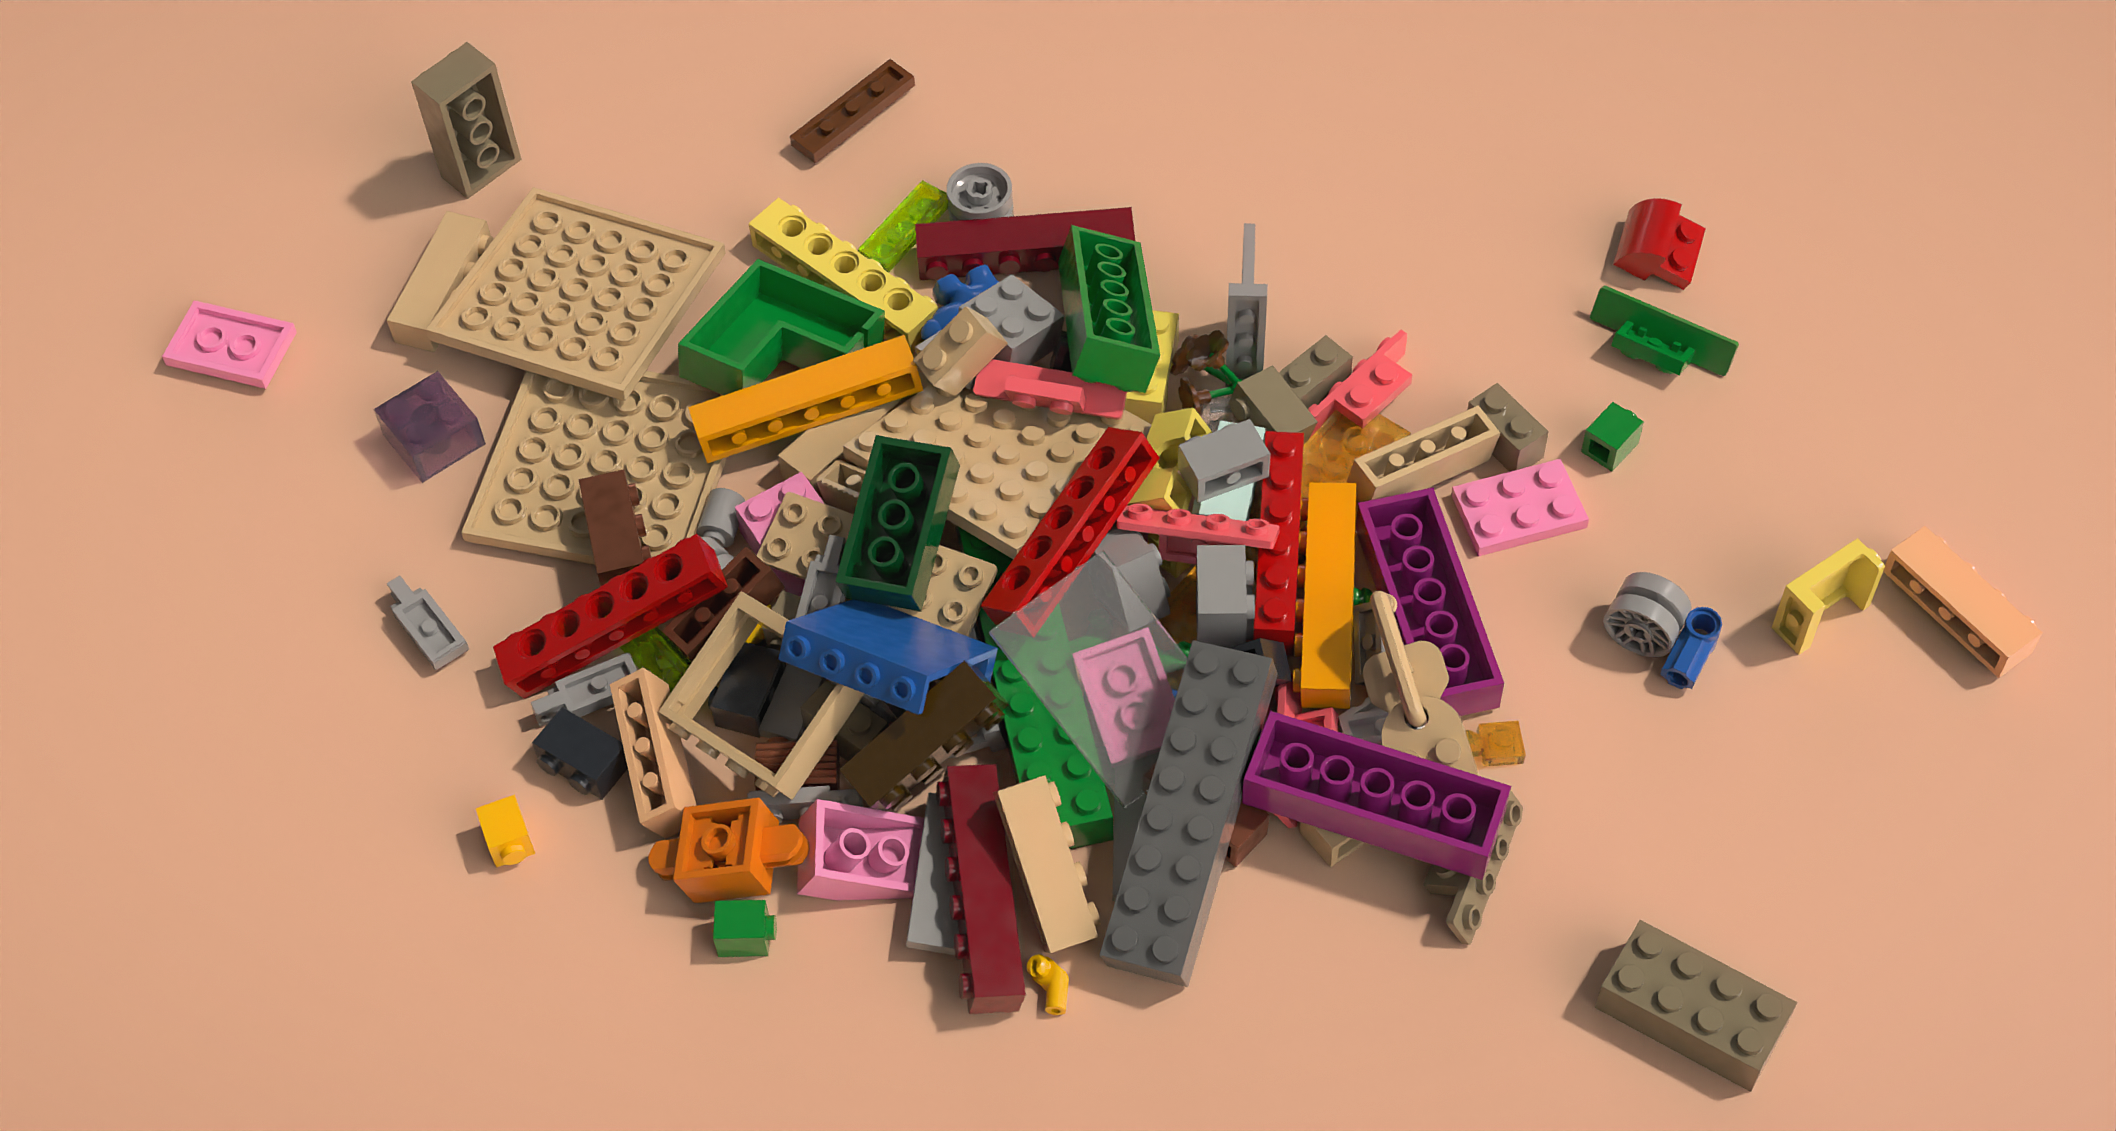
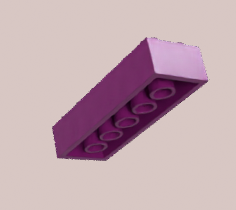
[1356,487,1504,724]
[1242,711,1512,880]

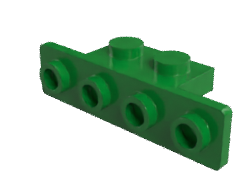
[1590,285,1739,376]

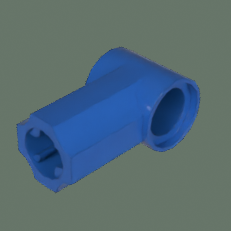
[1660,607,1722,689]

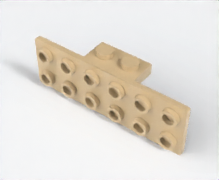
[757,492,998,636]

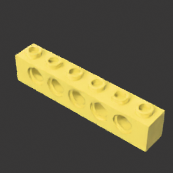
[749,197,938,354]

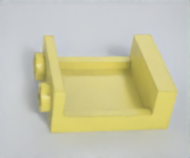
[1771,538,1885,655]

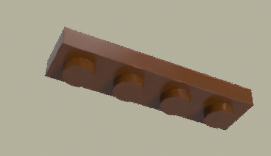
[790,59,915,163]

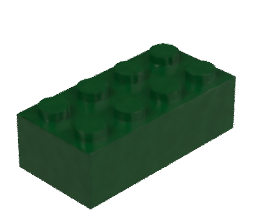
[835,435,960,612]

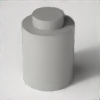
[696,488,745,548]

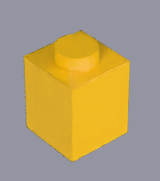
[475,794,536,868]

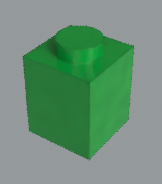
[1581,402,1644,472]
[713,900,777,957]

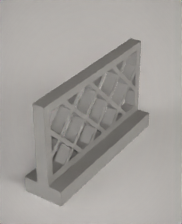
[1225,223,1268,387]

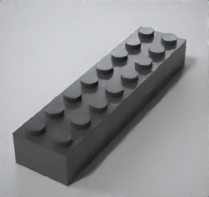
[1100,640,1278,987]

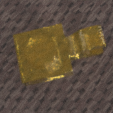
[1465,721,1526,767]

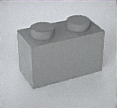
[1178,419,1270,503]

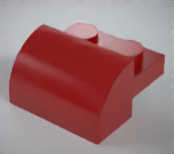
[1613,198,1706,290]

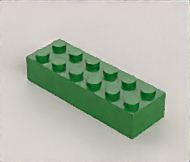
[1058,225,1160,393]

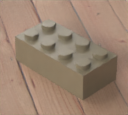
[411,42,522,199]
[1595,920,1798,1092]

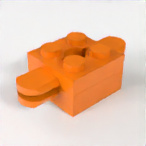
[648,797,810,903]

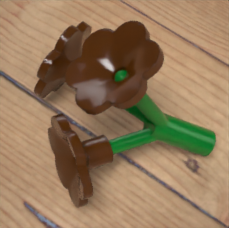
[1170,330,1242,415]

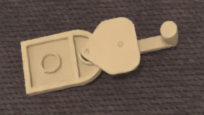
[1363,591,1479,776]

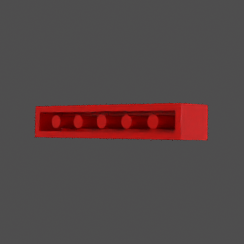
[1253,431,1304,656]

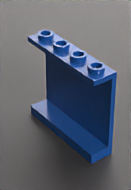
[778,599,998,715]

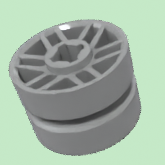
[947,163,1014,221]
[1603,572,1692,657]

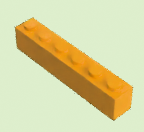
[688,335,924,464]
[1293,482,1357,709]

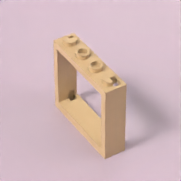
[658,591,864,800]

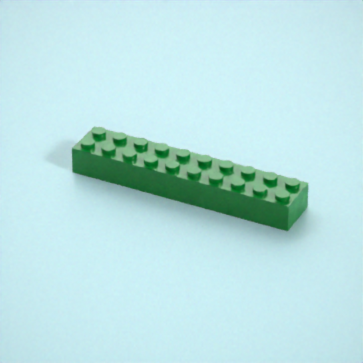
[955,525,1114,849]

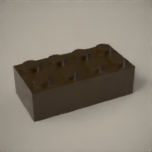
[839,660,1009,811]

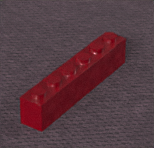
[915,207,1136,281]
[936,764,1026,1014]

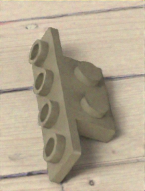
[1424,791,1523,945]

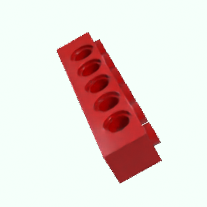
[981,427,1160,638]
[493,534,728,699]

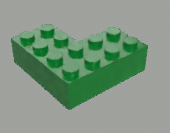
[678,259,885,395]

